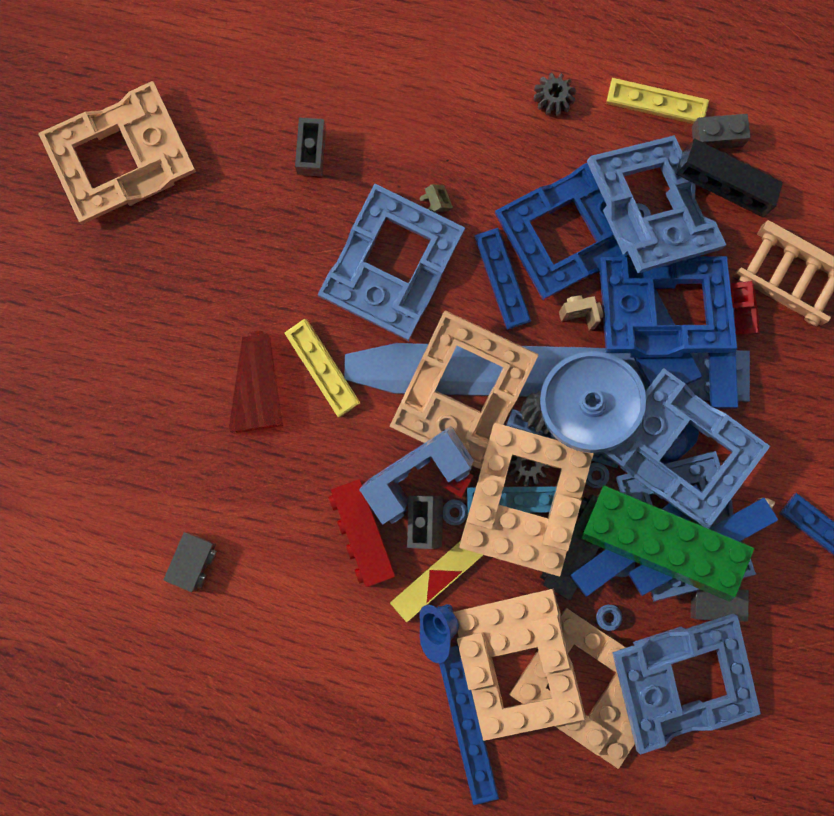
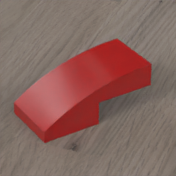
[730,281,760,337]

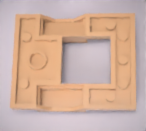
[38,81,196,224]
[390,310,538,469]
[459,423,594,576]
[453,589,586,741]
[509,608,635,769]

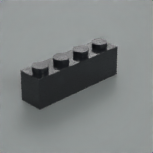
[676,138,783,218]
[540,494,599,600]

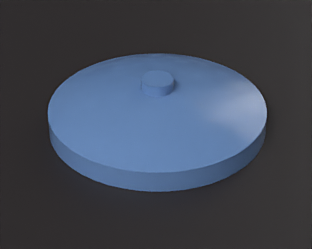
[540,351,646,453]

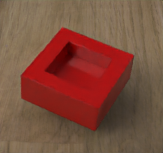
[439,474,474,498]

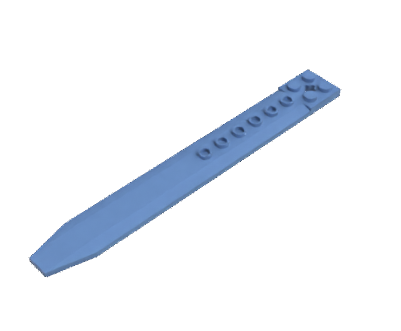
[344,343,750,402]

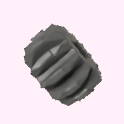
[533,72,576,117]
[520,391,550,435]
[508,455,550,486]

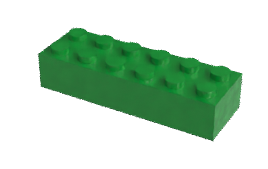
[581,485,754,602]

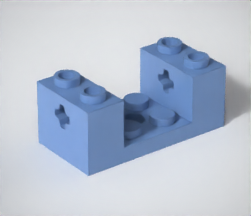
[359,426,474,525]

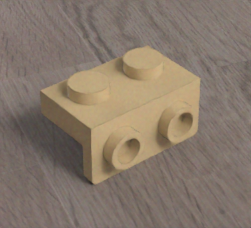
[559,295,603,330]

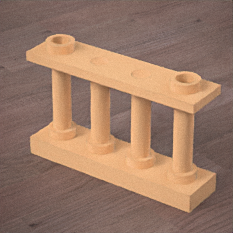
[733,220,834,326]

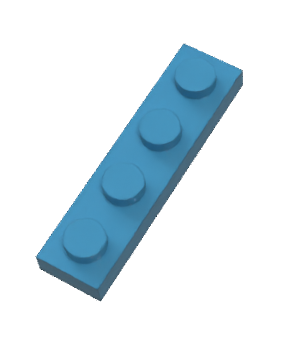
[467,486,557,514]

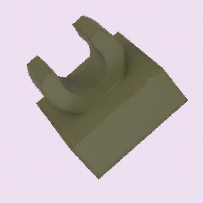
[420,184,453,213]

